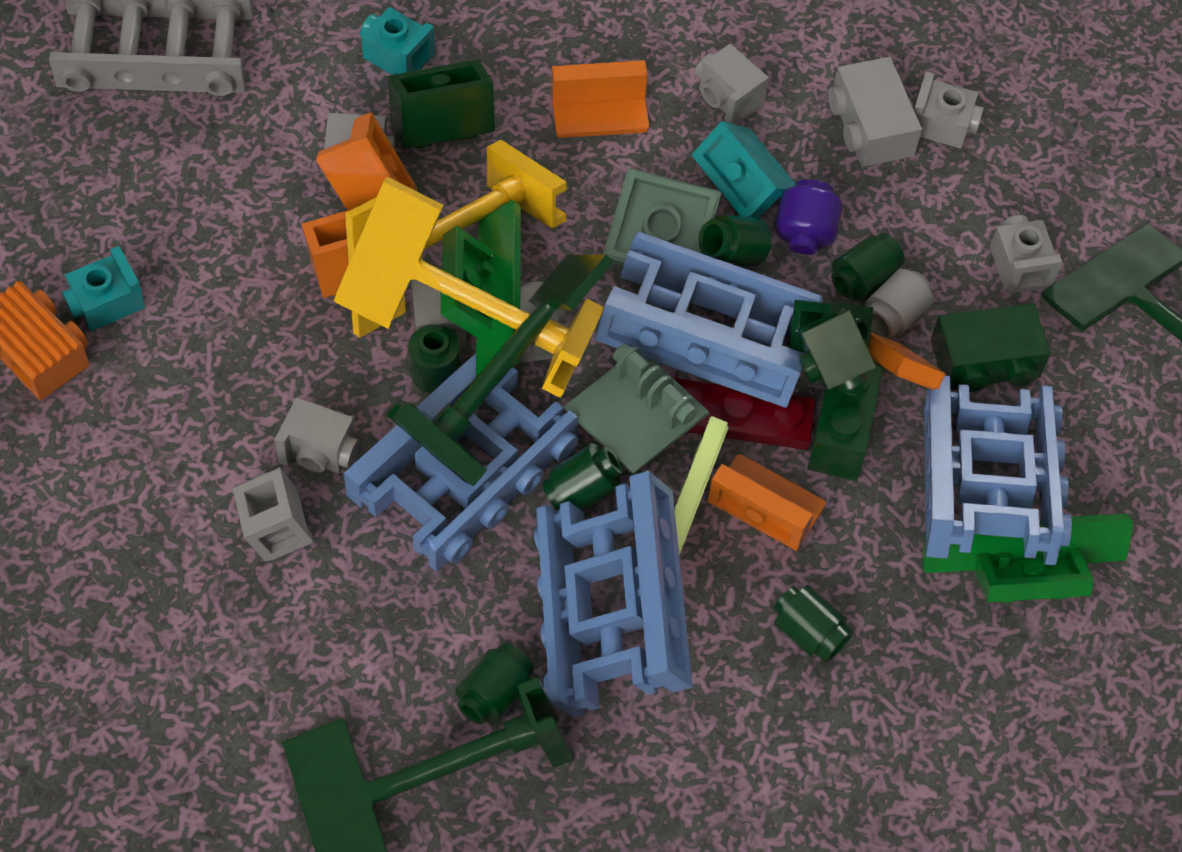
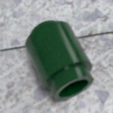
[699,215,772,266]
[831,233,905,301]
[408,325,460,393]
[543,443,623,511]
[773,585,854,663]
[455,643,534,725]

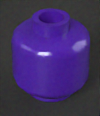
[775,179,843,255]

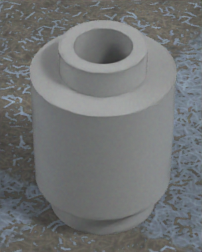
[865,269,933,339]

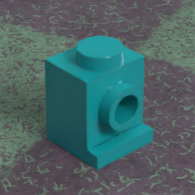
[360,7,435,75]
[61,246,146,332]

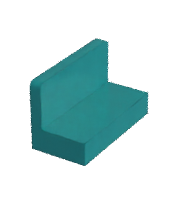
[691,121,795,218]

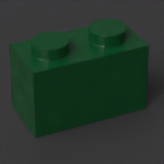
[388,59,495,149]
[930,303,1051,392]
[807,365,883,481]

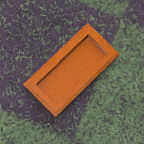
[869,332,946,390]

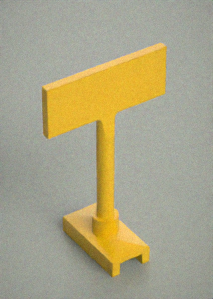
[345,140,567,338]
[333,177,604,398]

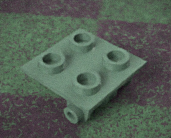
[564,343,709,475]

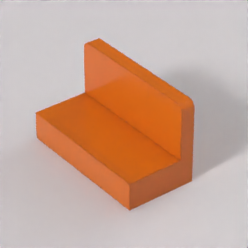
[551,60,649,138]
[316,112,418,210]
[707,454,826,551]

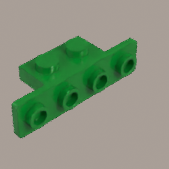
[440,200,521,376]
[922,513,1133,603]

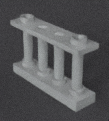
[49,0,254,96]

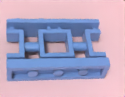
[595,232,823,408]
[344,353,579,572]
[924,376,1072,565]
[534,470,693,718]

